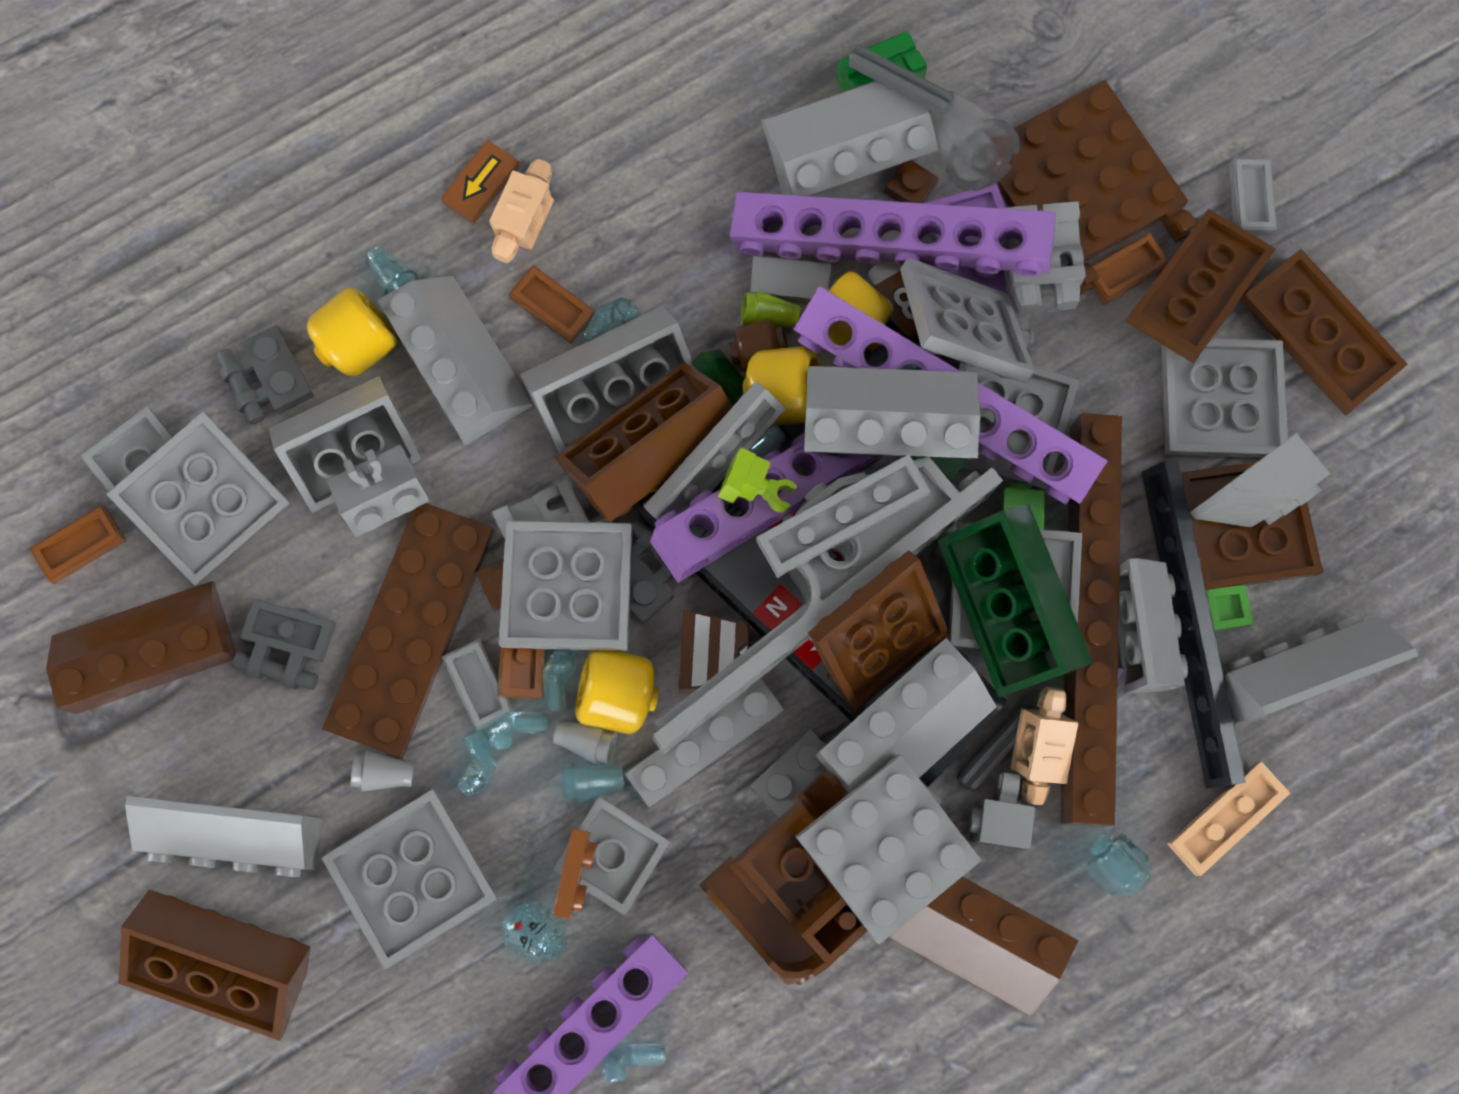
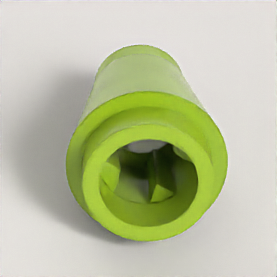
[741,290,800,328]

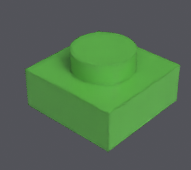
[1206,584,1254,632]

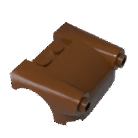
[699,770,867,985]

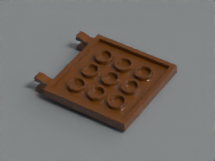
[975,80,1197,295]

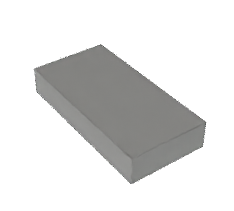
[1229,158,1277,235]
[750,256,831,303]
[442,639,515,732]

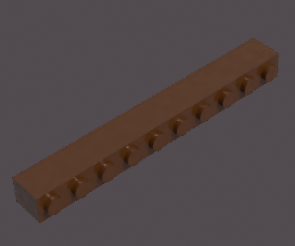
[1061,413,1122,827]

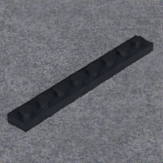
[1142,460,1246,789]

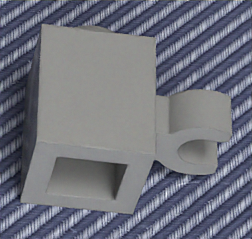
[967,772,1035,850]

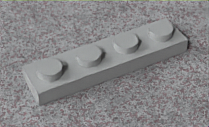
[643,381,786,520]
[756,454,931,578]
[625,678,784,809]

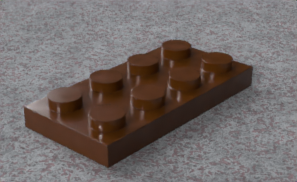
[1126,209,1276,364]
[1240,249,1408,416]

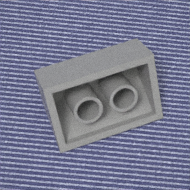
[268,376,422,513]
[1190,433,1330,527]
[1118,558,1188,694]

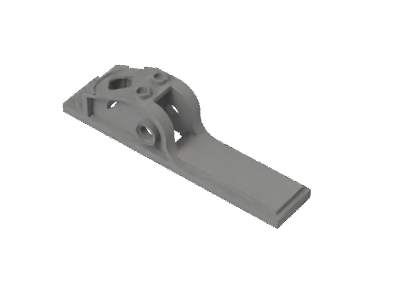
[653,457,1003,754]

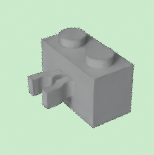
[326,444,430,537]

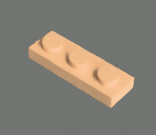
[1167,761,1290,876]

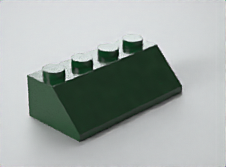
[937,504,1093,697]

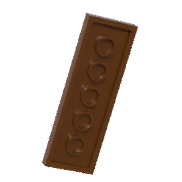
[322,503,495,759]

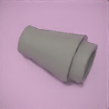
[553,720,618,765]
[350,750,414,792]

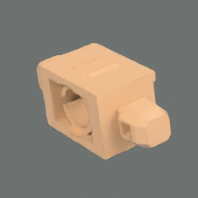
[489,159,554,263]
[1010,687,1078,805]

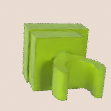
[717,447,797,513]

